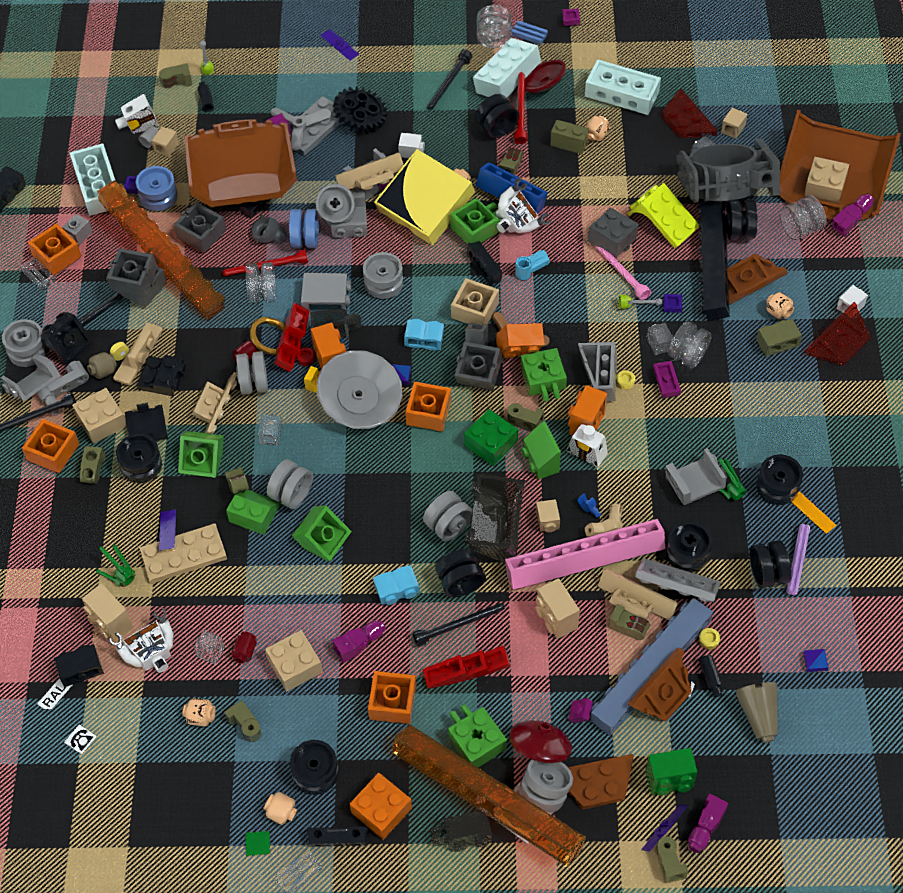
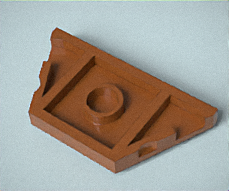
[728,254,788,305]
[628,648,692,721]
[568,754,634,809]

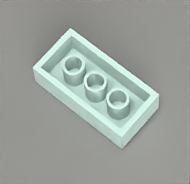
[473,38,541,98]
[70,144,123,216]

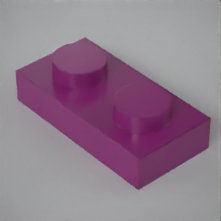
[653,361,681,398]

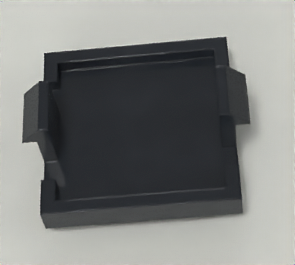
[125,402,168,441]

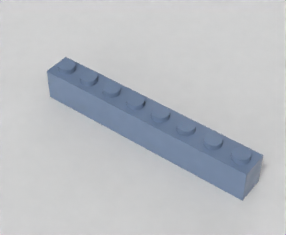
[590,598,713,736]

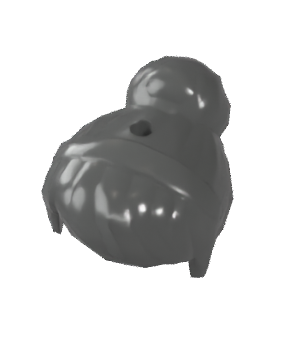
[251,214,287,243]

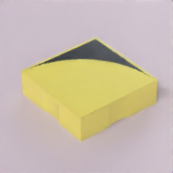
[374,149,475,246]

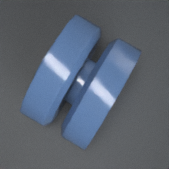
[136,166,178,211]
[289,209,319,248]

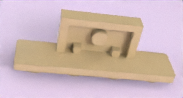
[335,153,404,190]
[113,323,163,385]
[192,372,238,434]
[598,569,678,620]

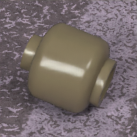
[87,352,116,379]

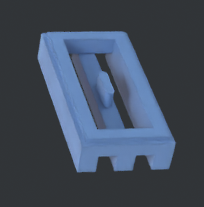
[511,21,548,45]

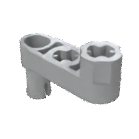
[37,361,89,415]

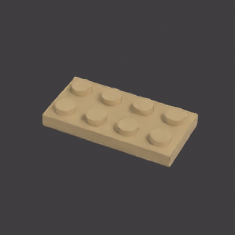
[139,523,227,584]

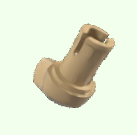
[585,504,623,537]

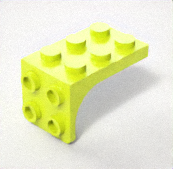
[627,183,699,248]

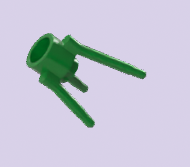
[718,458,747,501]
[96,544,136,586]

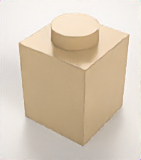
[721,108,747,139]
[152,126,179,157]
[536,499,560,532]

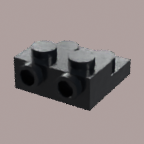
[40,312,93,365]
[136,355,186,397]

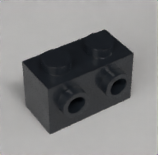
[54,644,104,687]

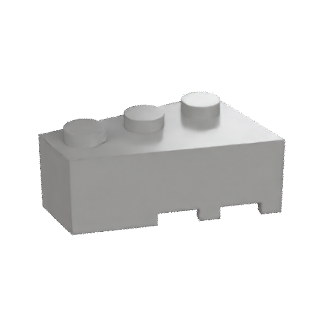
[578,342,617,401]

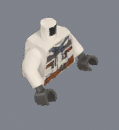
[496,178,552,233]
[108,607,173,673]

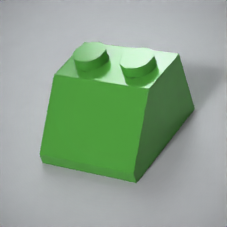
[521,422,561,480]
[178,431,224,478]
[226,490,281,535]
[292,505,352,561]

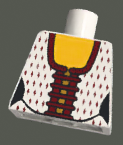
[115,94,159,133]
[567,424,608,468]

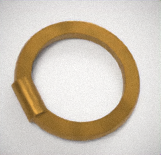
[249,316,285,355]

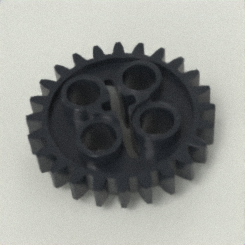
[333,86,387,134]

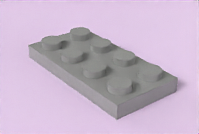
[289,96,340,156]
[635,558,721,602]

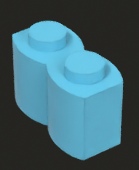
[404,319,444,350]
[373,565,420,605]

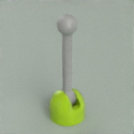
[199,40,214,75]
[618,295,663,309]

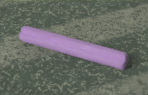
[786,524,810,595]

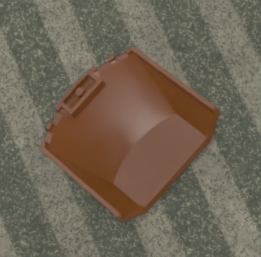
[779,110,901,221]
[184,120,297,207]

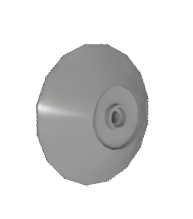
[317,351,403,429]

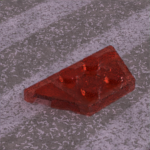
[662,89,718,138]
[805,302,870,365]

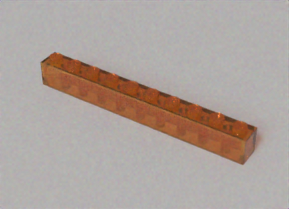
[97,180,225,321]
[392,724,586,867]

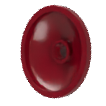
[525,60,567,93]
[509,720,572,763]

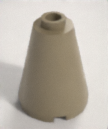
[736,682,778,743]

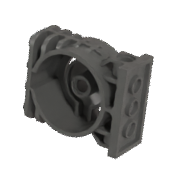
[677,138,780,203]

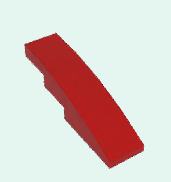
[274,303,310,372]
[422,646,511,689]

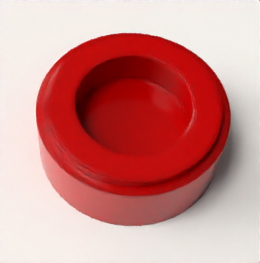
[296,347,315,366]

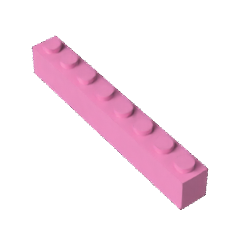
[505,519,665,590]

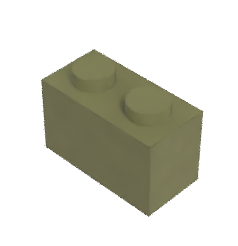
[550,120,589,154]
[756,319,802,357]

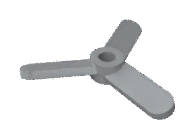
[271,108,331,151]

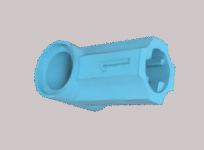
[515,250,550,280]

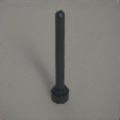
[428,49,473,110]
[78,294,122,326]
[0,392,77,432]
[412,603,505,647]

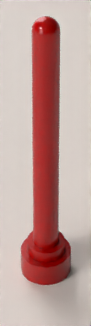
[514,72,528,144]
[223,249,308,276]

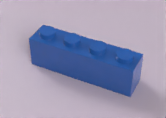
[476,162,548,214]

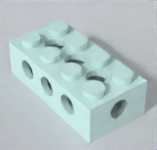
[585,59,661,115]

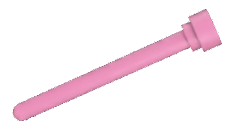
[595,246,651,300]

